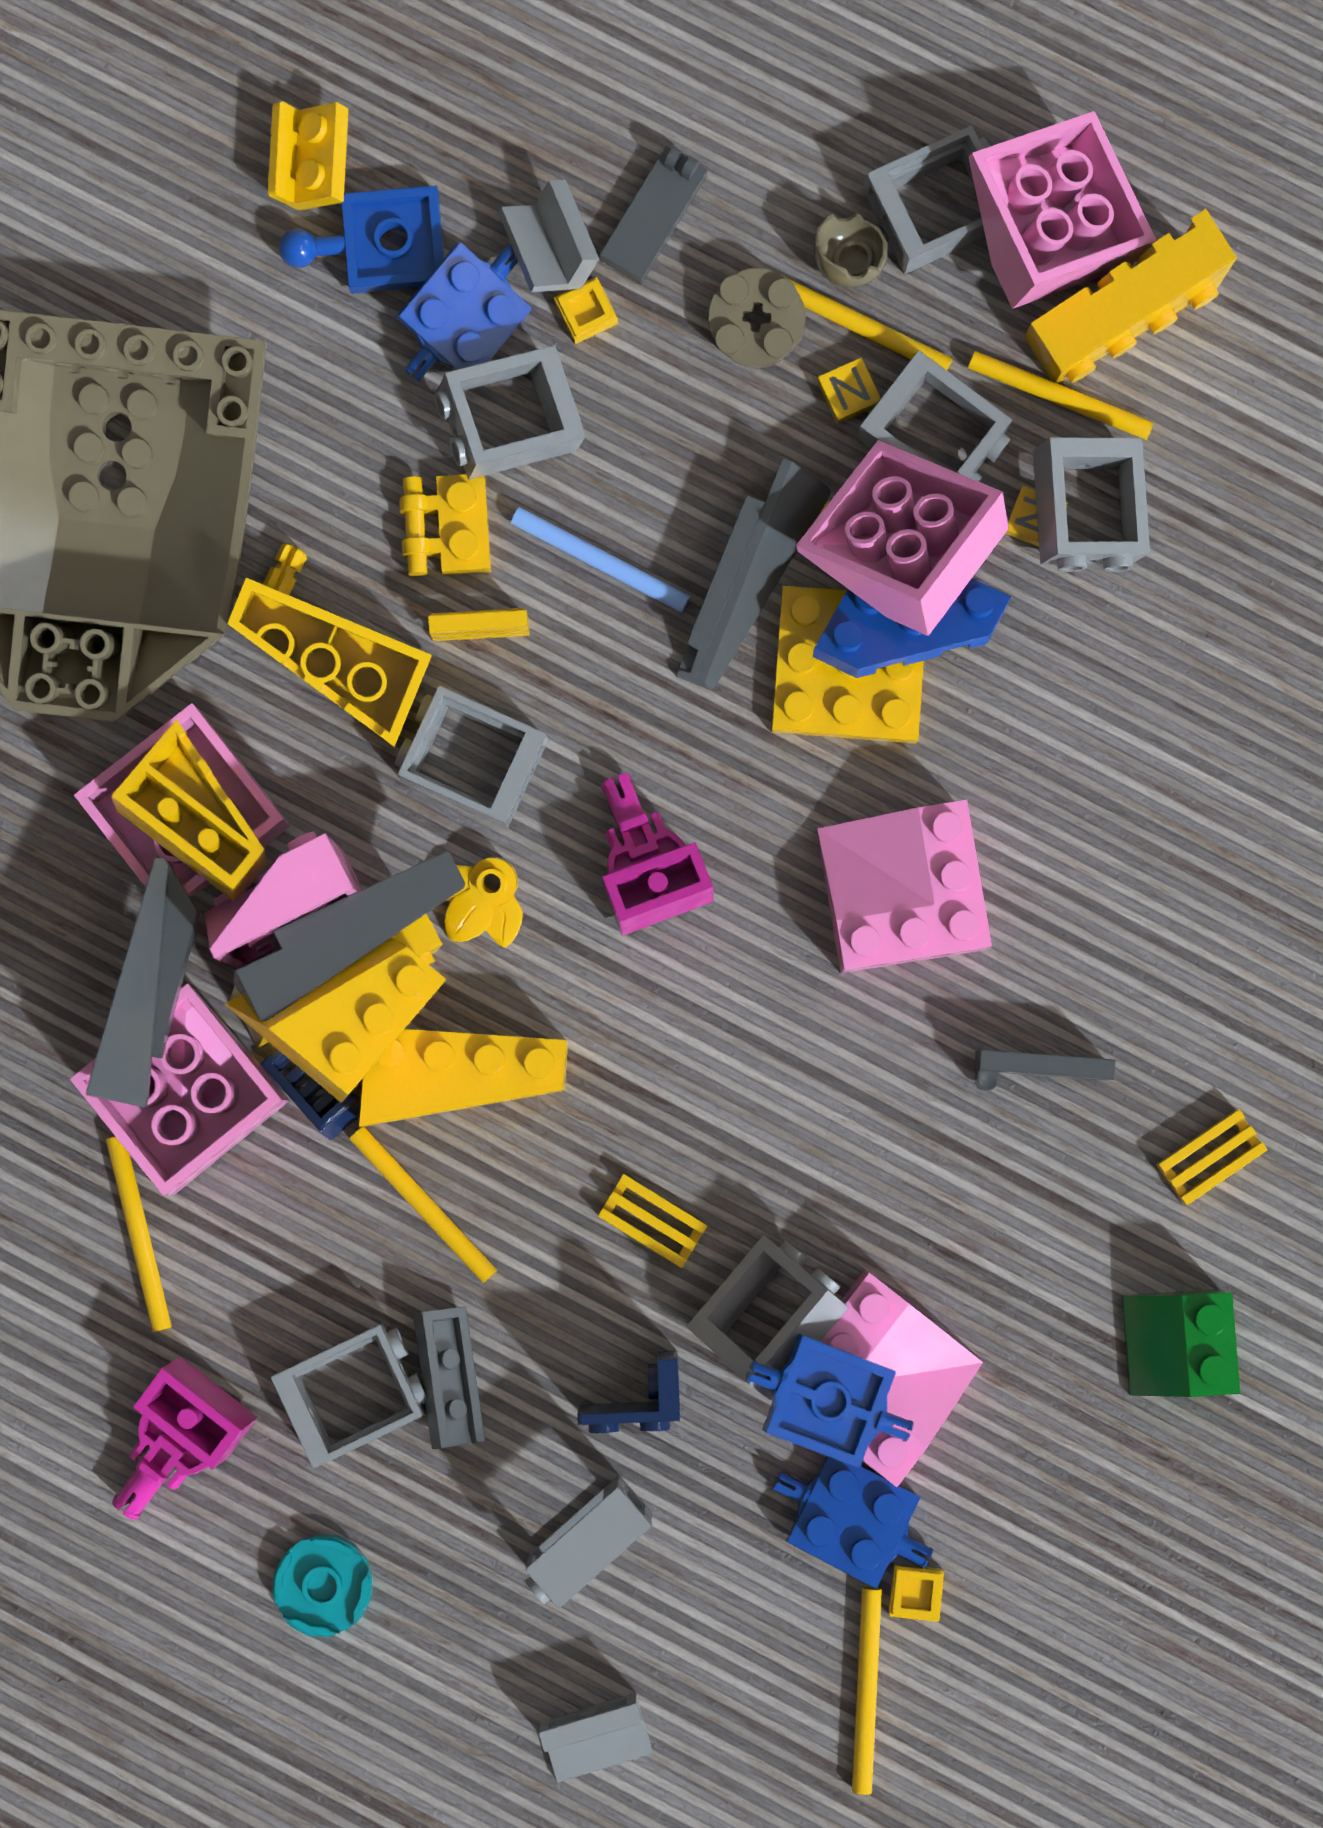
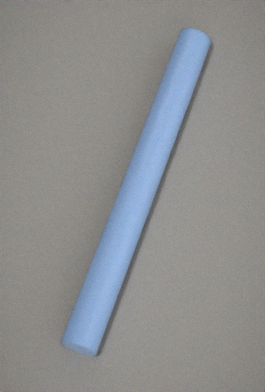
[511,507,691,613]

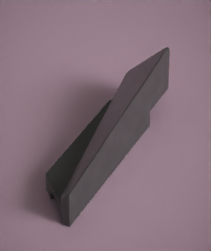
[676,458,831,690]
[233,850,465,1021]
[86,856,200,1108]

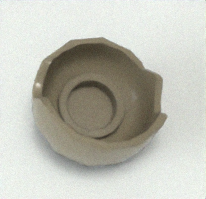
[814,213,888,287]

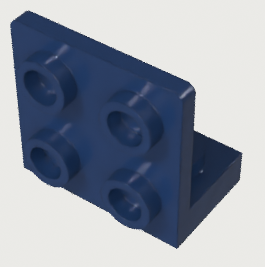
[577,1351,680,1433]

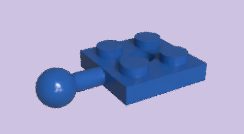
[279,185,444,294]

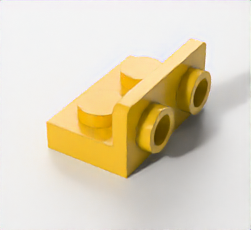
[268,101,349,211]

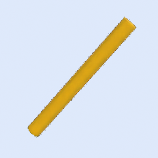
[783,276,953,371]
[967,351,1154,440]
[349,1127,498,1284]
[106,1137,172,1332]
[852,1587,882,1795]

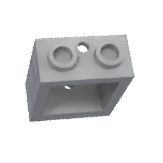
[863,125,990,275]
[435,345,586,480]
[856,350,1012,482]
[1033,437,1150,572]
[395,686,548,829]
[686,1235,849,1401]
[271,1321,427,1469]
[525,1475,652,1609]

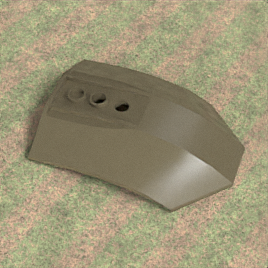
[0,310,267,722]

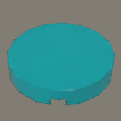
[272,1534,374,1637]

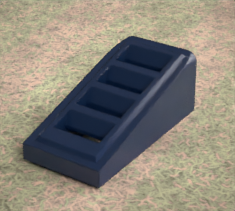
[260,1049,361,1140]

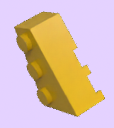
[111,719,267,902]

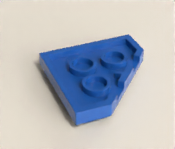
[813,578,1011,678]

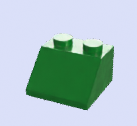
[1122,1289,1241,1397]

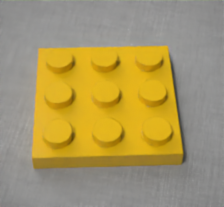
[771,585,924,744]

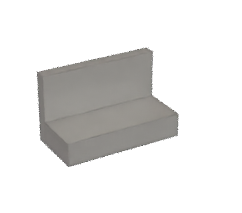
[498,179,599,292]
[539,1693,653,1783]

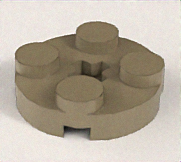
[708,268,806,368]

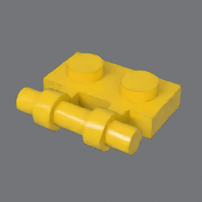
[399,474,491,576]

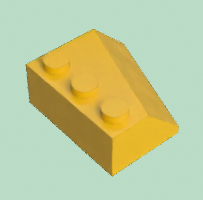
[225,938,446,1103]

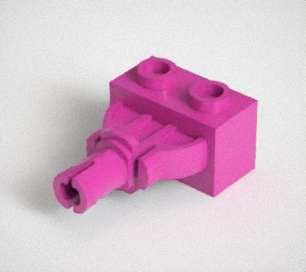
[601,773,714,936]
[112,1356,258,1520]

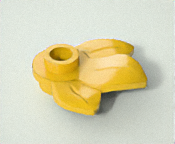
[444,857,523,948]

